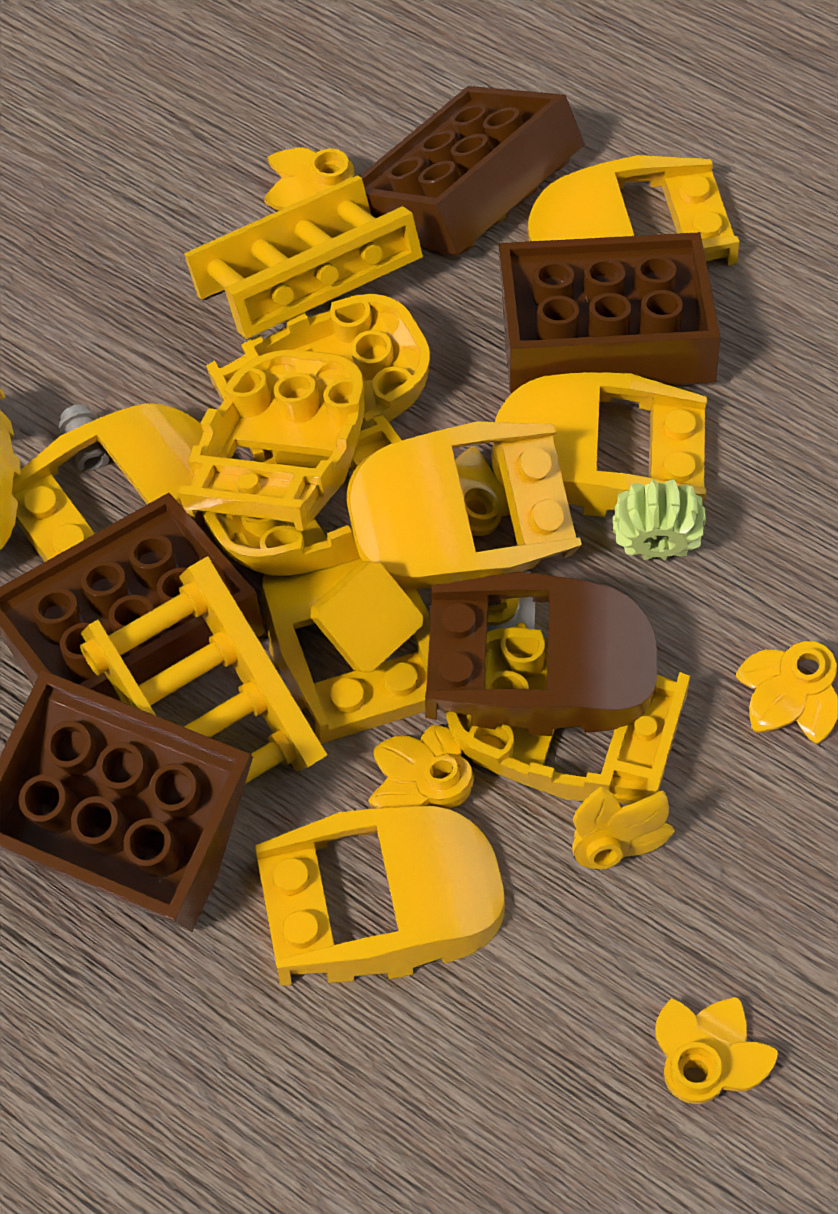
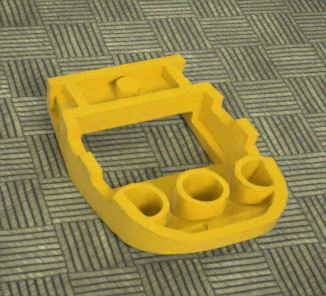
[527,155,739,266]
[206,294,430,462]
[177,350,365,531]
[492,373,707,517]
[12,403,205,562]
[202,415,402,576]
[347,421,582,589]
[261,558,430,744]
[445,627,690,804]
[255,806,505,986]

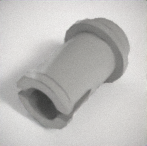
[58,404,110,472]

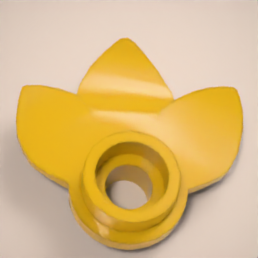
[264,147,355,210]
[455,446,510,536]
[736,641,838,744]
[368,725,474,809]
[572,786,675,869]
[655,997,778,1104]

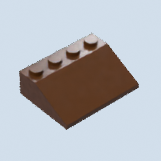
[359,86,585,255]
[499,232,721,394]
[0,493,265,702]
[0,670,253,932]

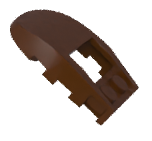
[425,572,657,736]

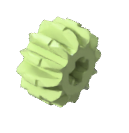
[613,479,706,561]

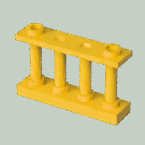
[184,175,423,339]
[80,556,327,784]

